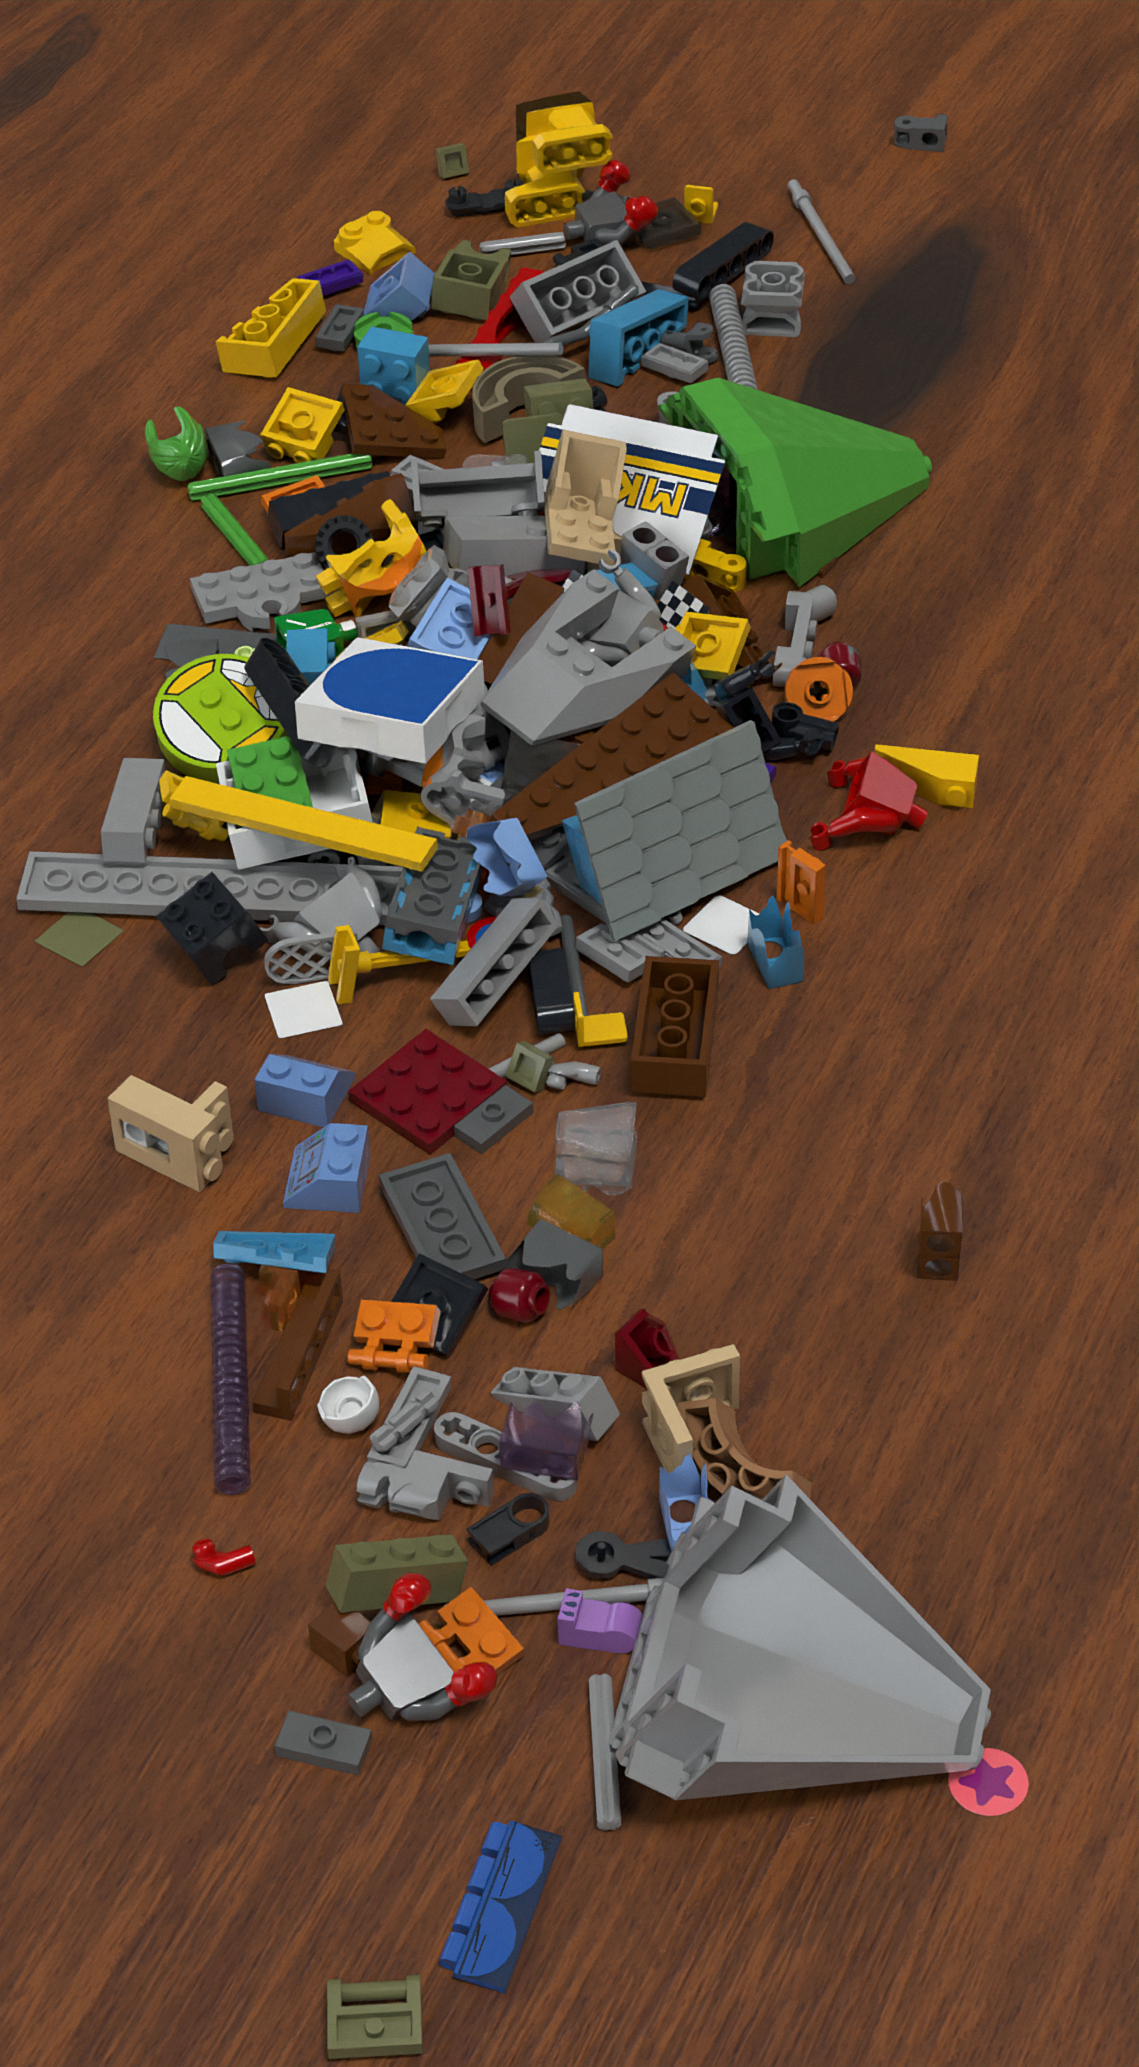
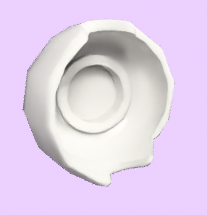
[317,1376,380,1434]

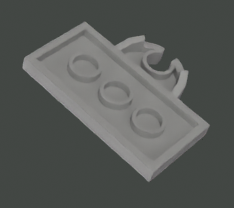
[190,552,332,632]

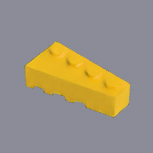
[215,278,326,378]

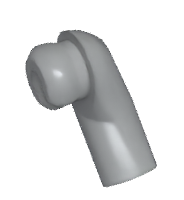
[546,1061,602,1090]

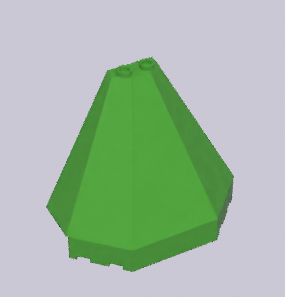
[658,378,932,587]

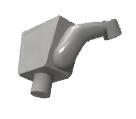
[576,550,664,667]
[260,857,382,957]

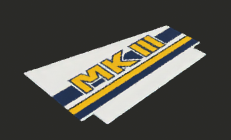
[539,404,725,574]

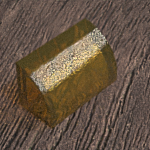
[527,1174,615,1249]

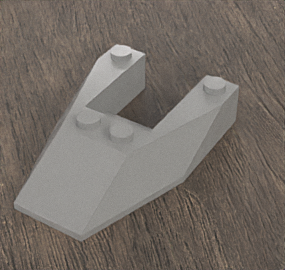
[480,569,696,746]

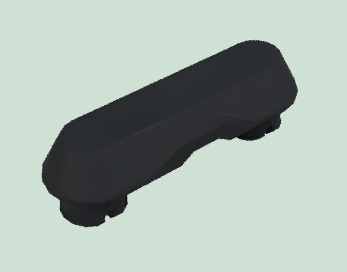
[445,178,523,217]

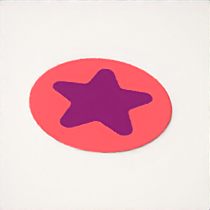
[948,1748,1029,1816]

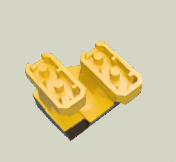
[505,91,613,228]

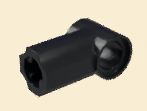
[771,702,840,752]

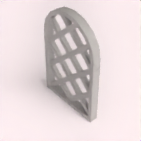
[264,928,360,984]

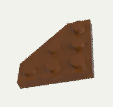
[341,384,446,459]

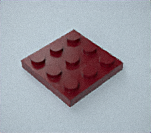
[348,1029,507,1155]

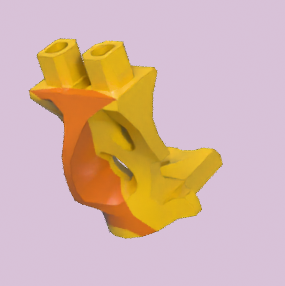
[315,499,427,618]

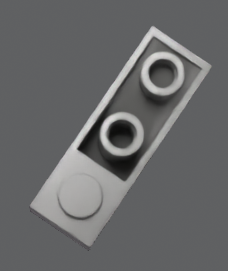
[490,1367,620,1441]

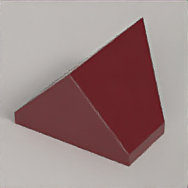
[615,1308,680,1390]

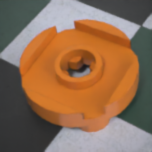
[784,657,853,722]

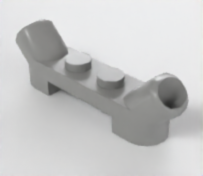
[773,585,837,696]

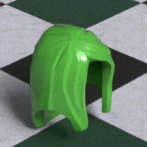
[145,406,207,481]

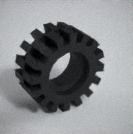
[315,515,373,568]

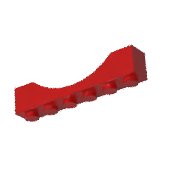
[455,267,546,393]

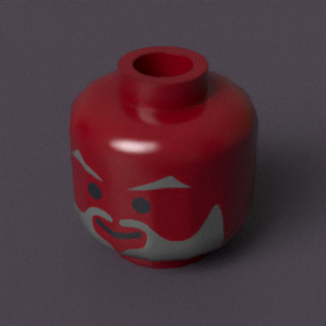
[818,642,862,689]

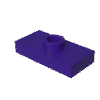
[297,259,363,296]

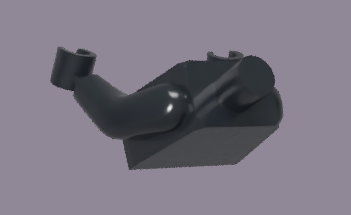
[712,650,824,761]

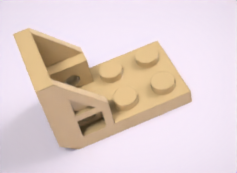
[544,430,627,566]

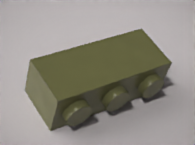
[325,1535,468,1613]

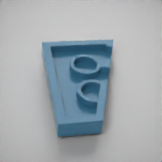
[213,1231,335,1273]

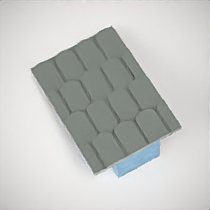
[561,720,787,941]

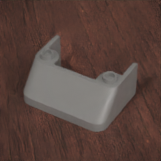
[411,450,545,527]

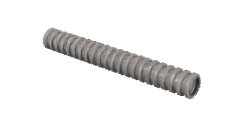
[709,284,758,390]

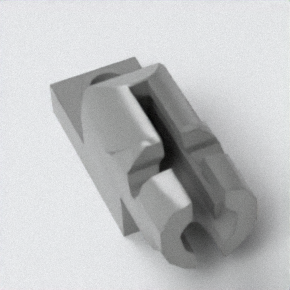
[356,1450,494,1520]

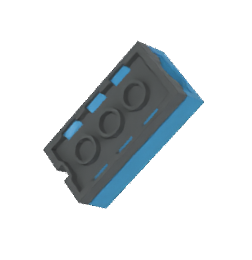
[382,827,483,965]

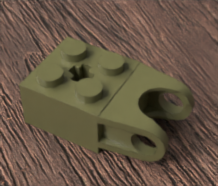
[431,240,511,320]

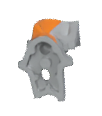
[421,709,505,830]

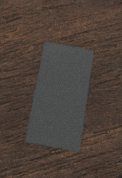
[154,624,276,660]

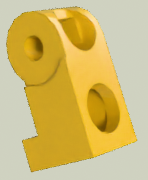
[684,538,747,592]

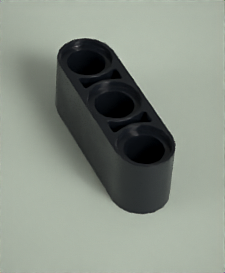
[528,948,575,1035]

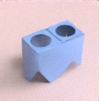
[466,818,548,897]
[659,1454,711,1552]

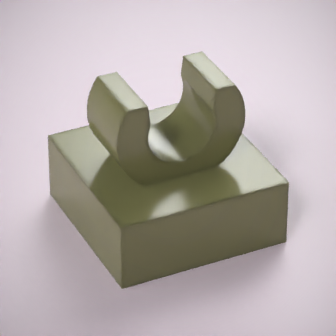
[435,143,470,179]
[506,1041,555,1092]

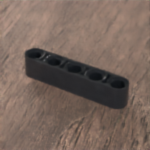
[672,222,774,300]
[244,638,339,768]

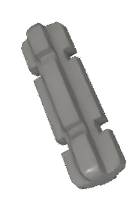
[370,1390,439,1453]

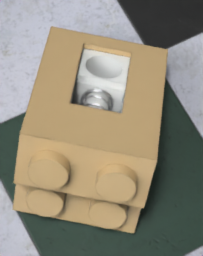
[107,1075,234,1192]

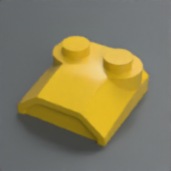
[334,211,416,275]

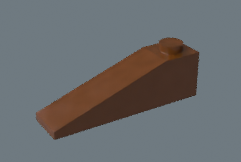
[284,473,419,560]
[682,573,773,682]

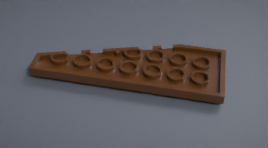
[489,672,734,840]

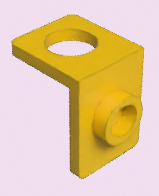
[684,185,718,224]
[573,992,628,1047]

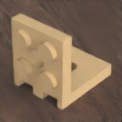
[642,1344,740,1473]

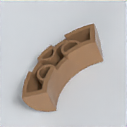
[678,1398,812,1500]

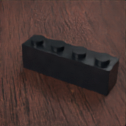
[267,471,390,550]

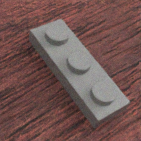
[367,1366,452,1468]

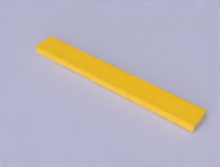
[169,776,438,872]

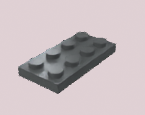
[378,1153,506,1279]

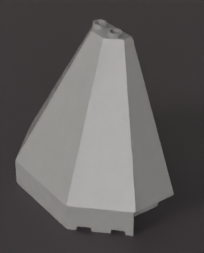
[608,1475,991,1800]

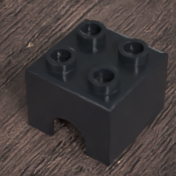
[156,871,268,986]

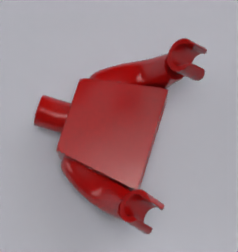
[811,751,928,850]

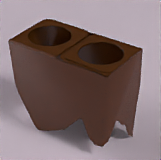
[917,1182,964,1281]

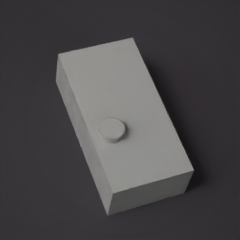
[509,240,646,343]
[443,516,585,576]

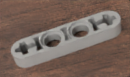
[434,1412,577,1501]

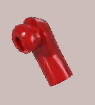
[192,1539,256,1576]

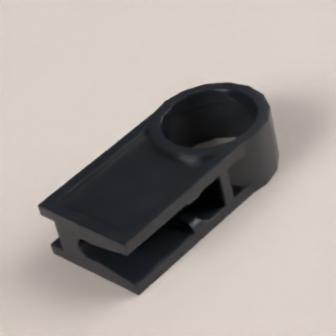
[467,1493,550,1566]

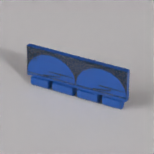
[439,1820,562,1994]

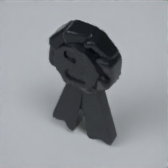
[576,1531,671,1579]

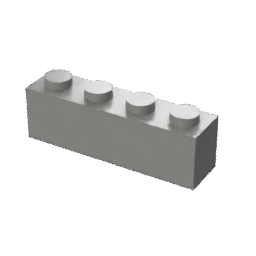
[101,758,166,863]
[430,898,559,1026]

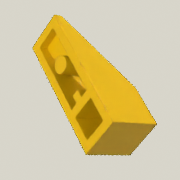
[875,744,979,808]

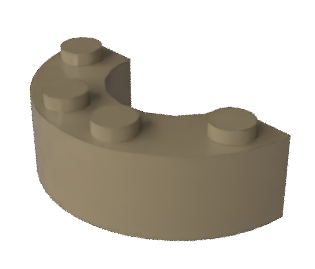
[472,355,585,443]

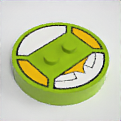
[153,654,288,783]

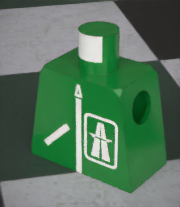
[274,609,358,663]

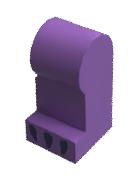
[557,1588,643,1653]

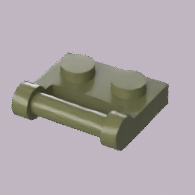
[327,1974,423,2059]

